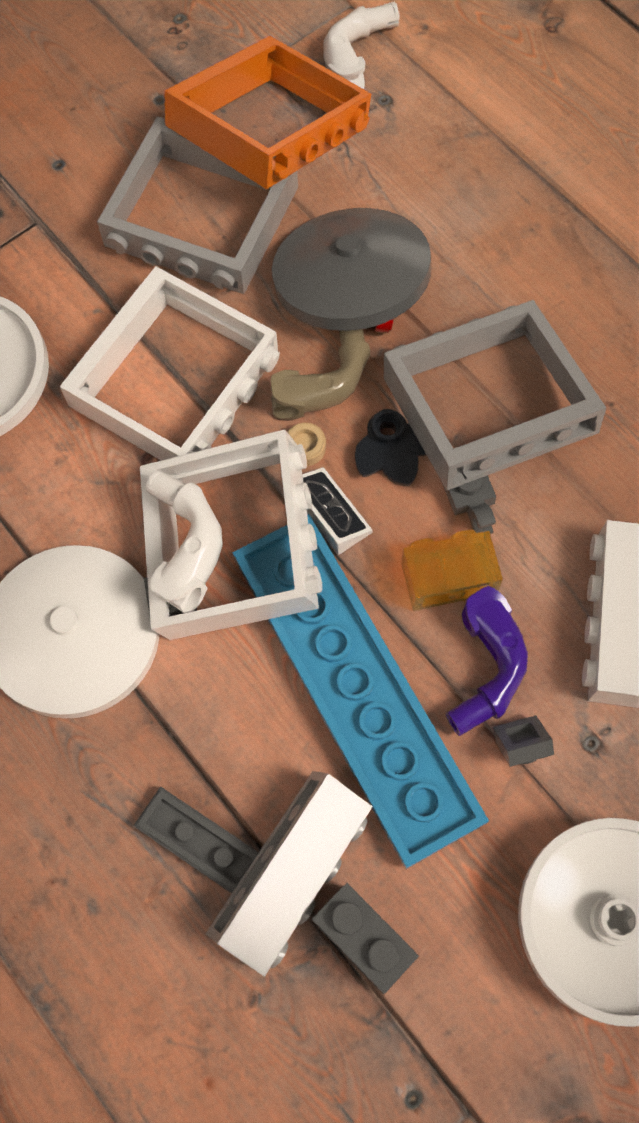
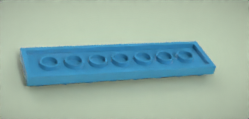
[232,514,489,869]

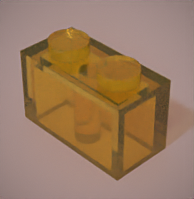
[401,530,503,611]

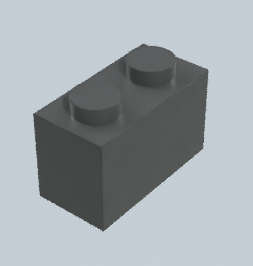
[312,883,419,994]

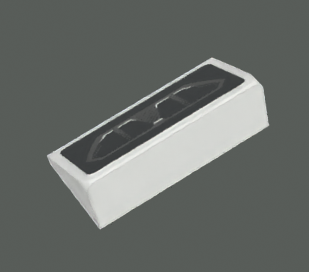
[302,467,373,555]

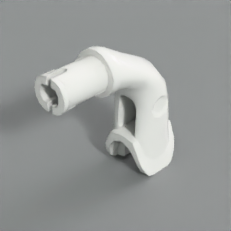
[323,1,399,89]
[146,470,223,613]

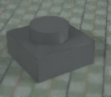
[493,715,554,767]

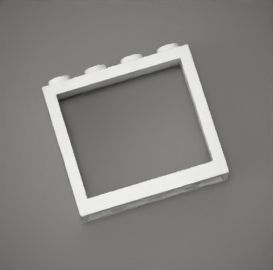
[60,266,280,461]
[140,429,322,640]

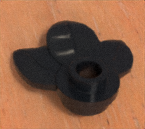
[355,409,426,486]

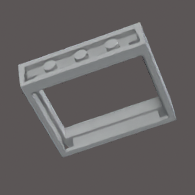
[97,116,298,294]
[384,300,606,491]

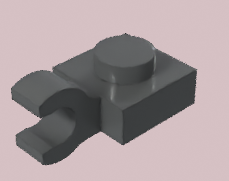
[441,475,496,538]

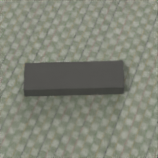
[133,786,259,894]

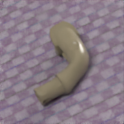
[271,329,371,420]

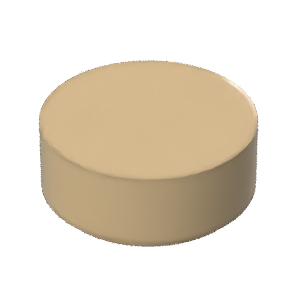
[287,423,326,466]

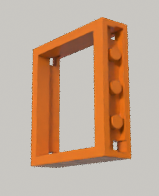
[164,36,371,190]

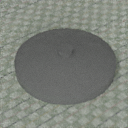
[272,208,432,331]

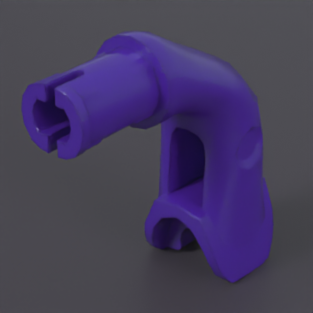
[446,586,528,736]

